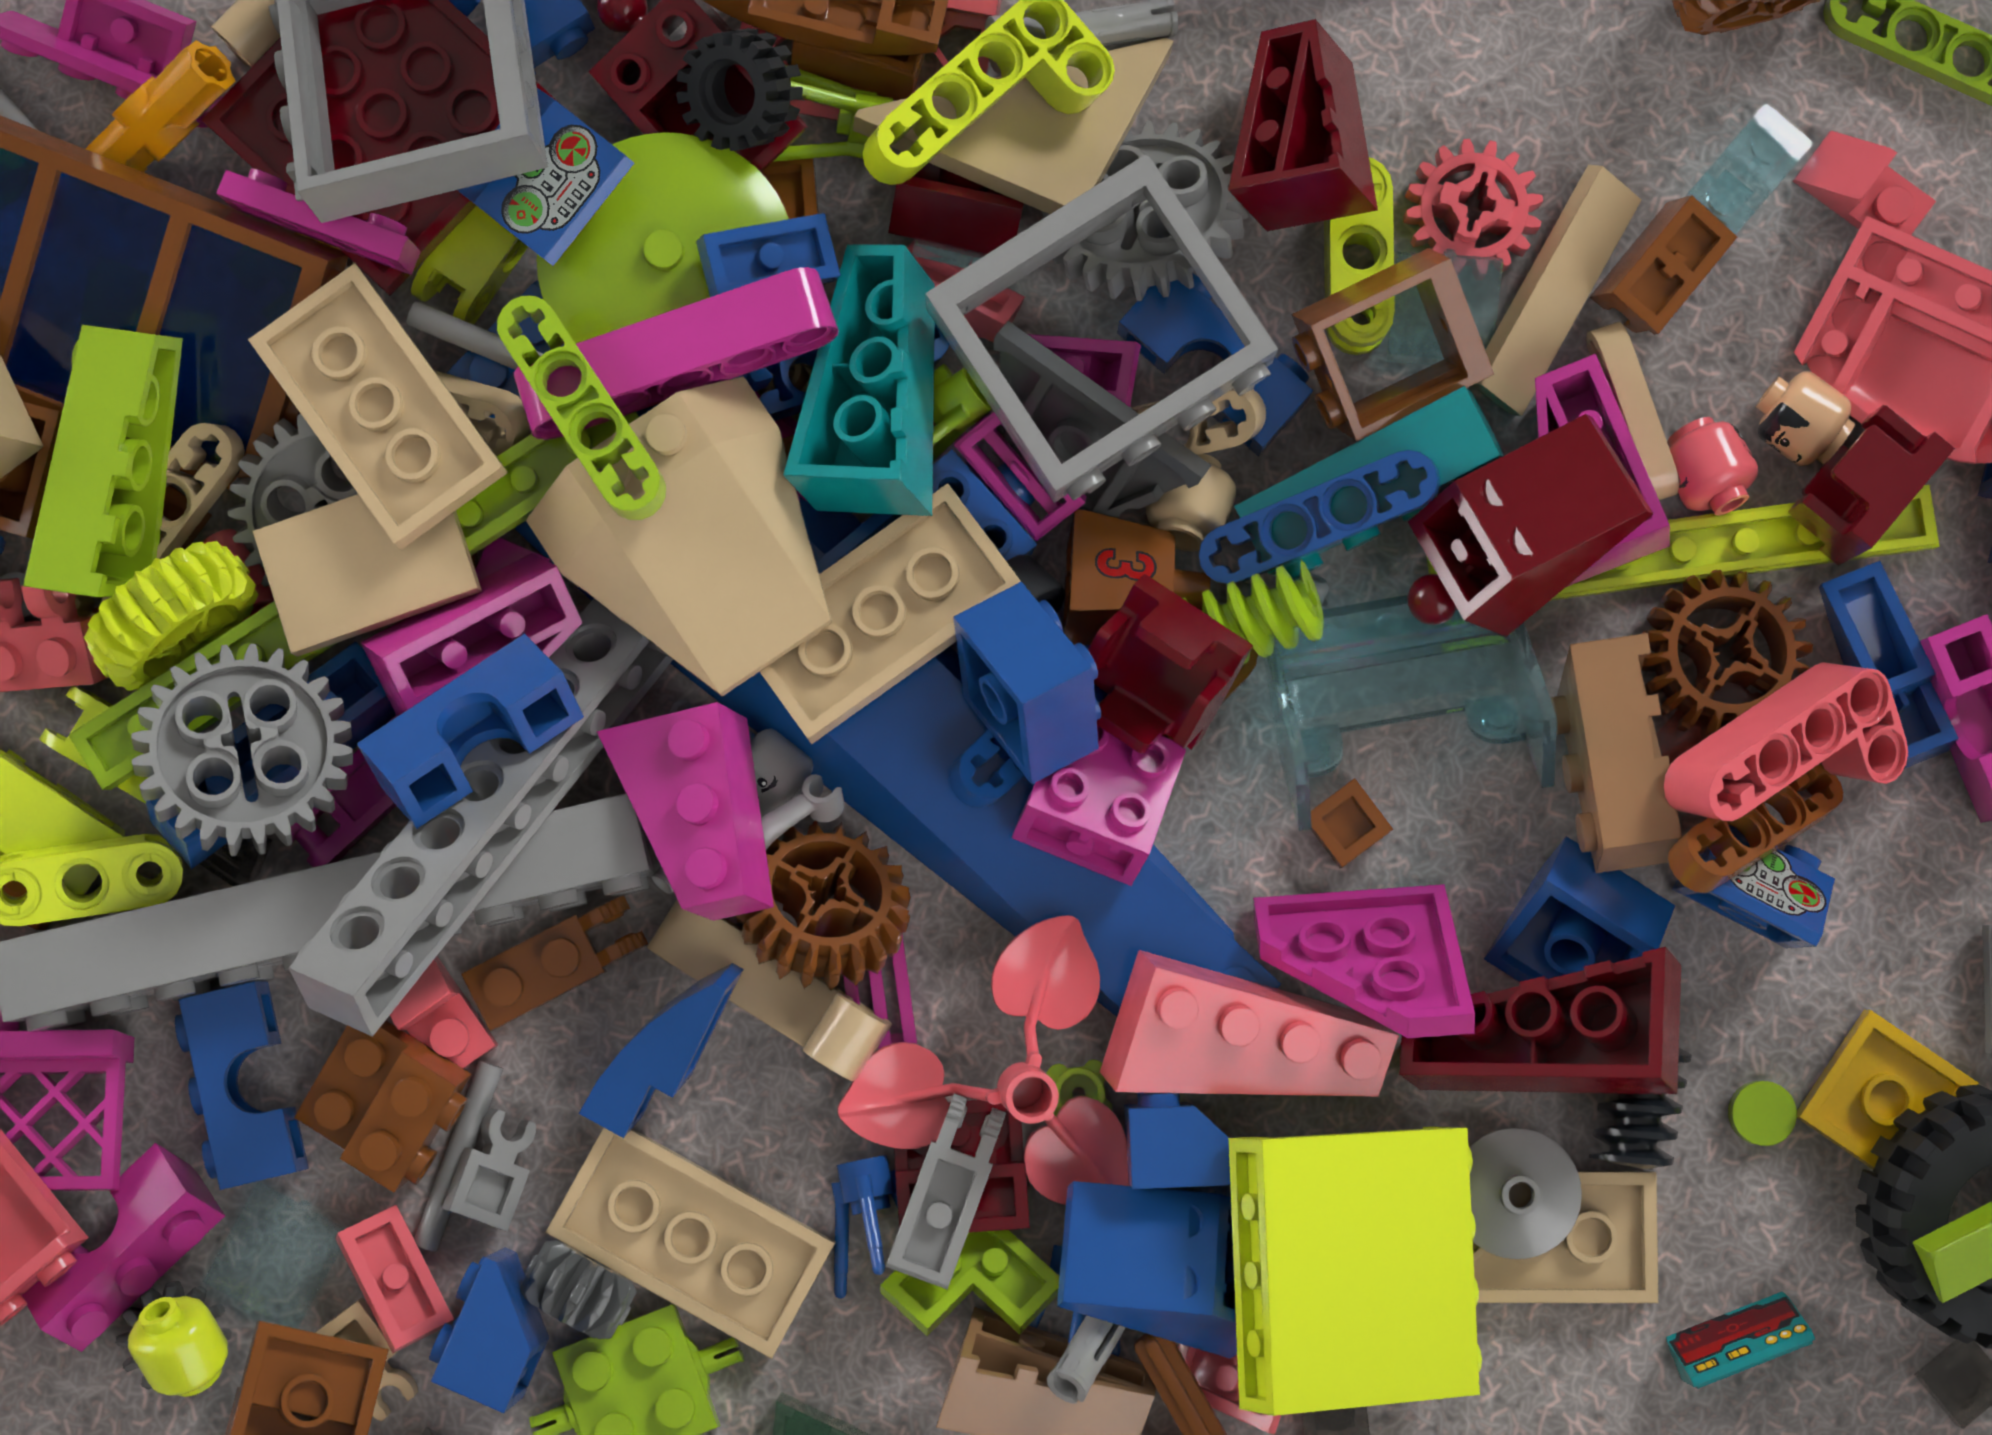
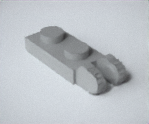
[885,1093,1006,1289]

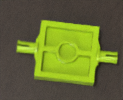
[529,1304,745,1435]

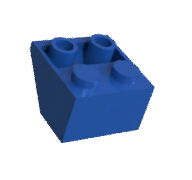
[429,1247,549,1413]

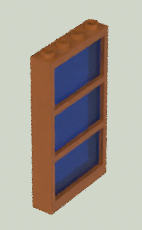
[0,115,348,491]

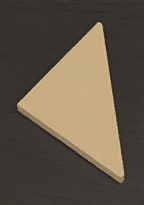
[853,37,1174,214]

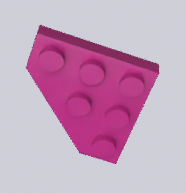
[1253,884,1475,1038]

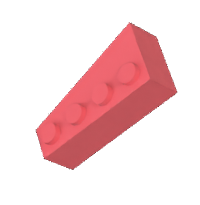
[1100,950,1399,1097]

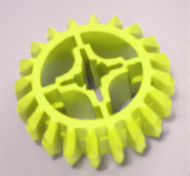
[84,541,259,691]

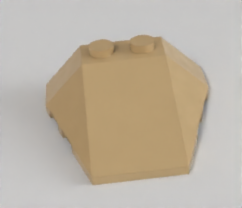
[526,376,832,696]

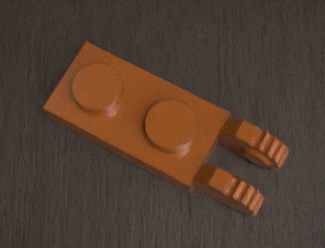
[461,896,648,1031]

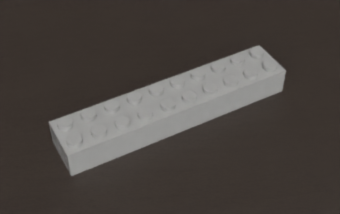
[0,794,661,1032]

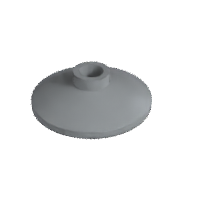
[1470,1128,1582,1259]

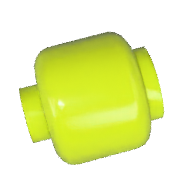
[128,1296,228,1397]

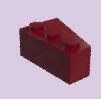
[1228,19,1378,232]

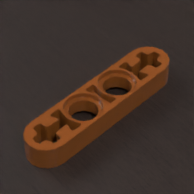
[1668,763,1844,893]

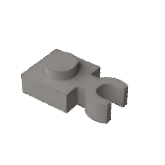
[442,1108,536,1232]

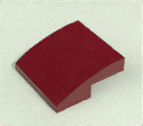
[894,1100,1030,1233]

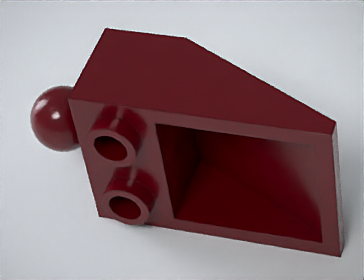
[588,0,808,173]
[1407,414,1653,637]

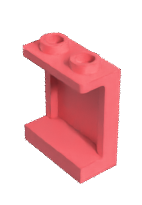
[0,1129,89,1326]

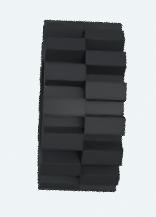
[676,28,803,151]

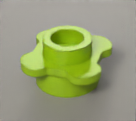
[1046,1059,1113,1116]

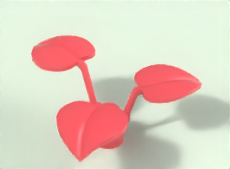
[837,915,1130,1205]

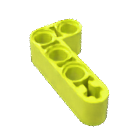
[863,0,1115,185]

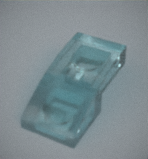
[1685,103,1814,235]

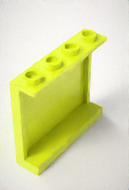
[1228,1126,1482,1416]

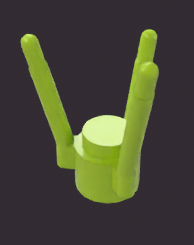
[773,64,893,162]
[933,364,992,460]

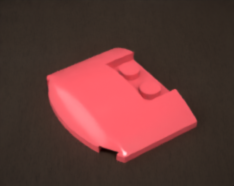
[1794,216,1992,464]

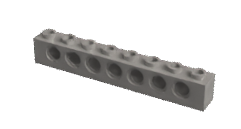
[289,599,673,1037]

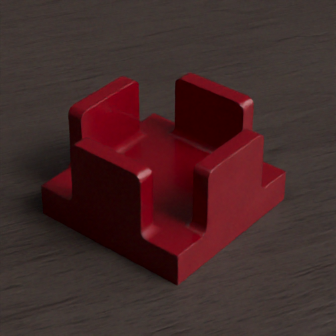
[1788,405,1955,566]
[1088,574,1253,754]

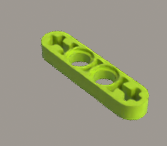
[1823,0,1992,106]
[497,296,666,520]

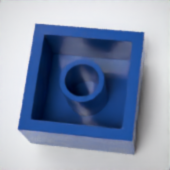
[953,582,1101,784]

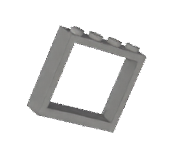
[269,0,548,223]
[925,153,1278,503]

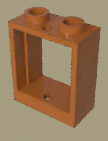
[1291,248,1494,441]

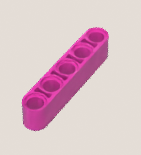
[514,267,839,440]

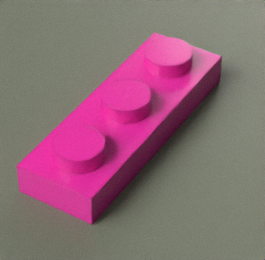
[216,168,421,275]

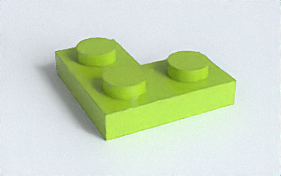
[880,1230,1060,1336]

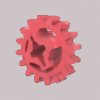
[1403,138,1543,279]

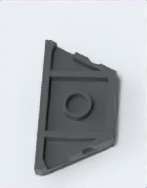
[992,321,1212,518]

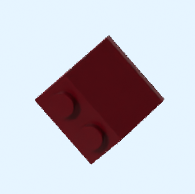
[888,163,1024,254]

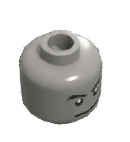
[749,728,813,817]

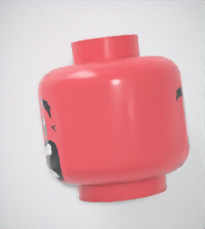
[1667,417,1758,516]

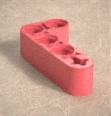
[1664,662,1908,821]

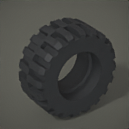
[1855,1084,1992,1349]

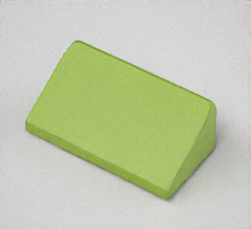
[1912,1201,1992,1303]

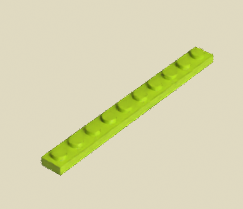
[68,412,640,790]

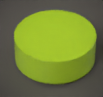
[1728,1081,1797,1146]

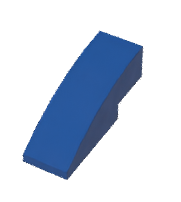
[1819,561,1959,769]
[578,963,744,1138]

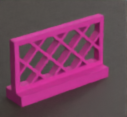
[0,1029,135,1191]

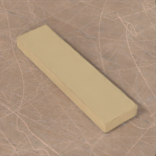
[1472,165,1642,416]

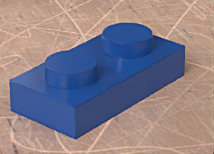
[696,213,841,297]

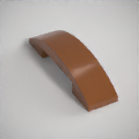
[702,0,948,55]

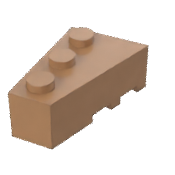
[1549,633,1682,873]
[936,1307,1156,1435]

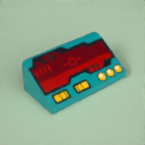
[1666,1292,1816,1389]

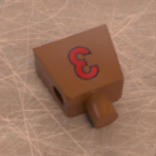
[1062,509,1211,645]

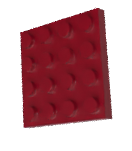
[202,0,558,296]

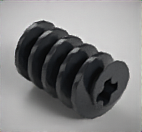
[1589,1048,1692,1170]

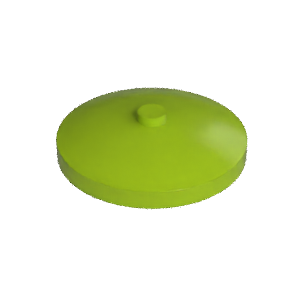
[536,133,789,344]

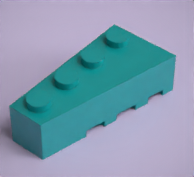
[783,244,935,516]
[1234,386,1505,580]

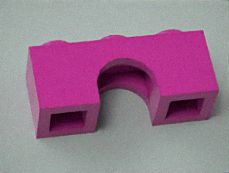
[1920,614,1992,823]
[21,1143,225,1352]

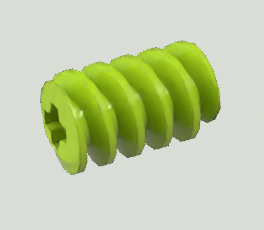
[1183,560,1324,664]

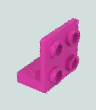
[1011,725,1186,886]

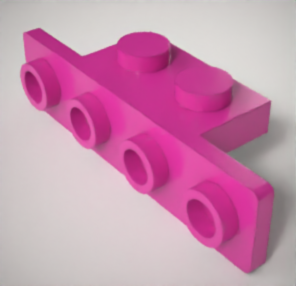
[0,0,223,128]

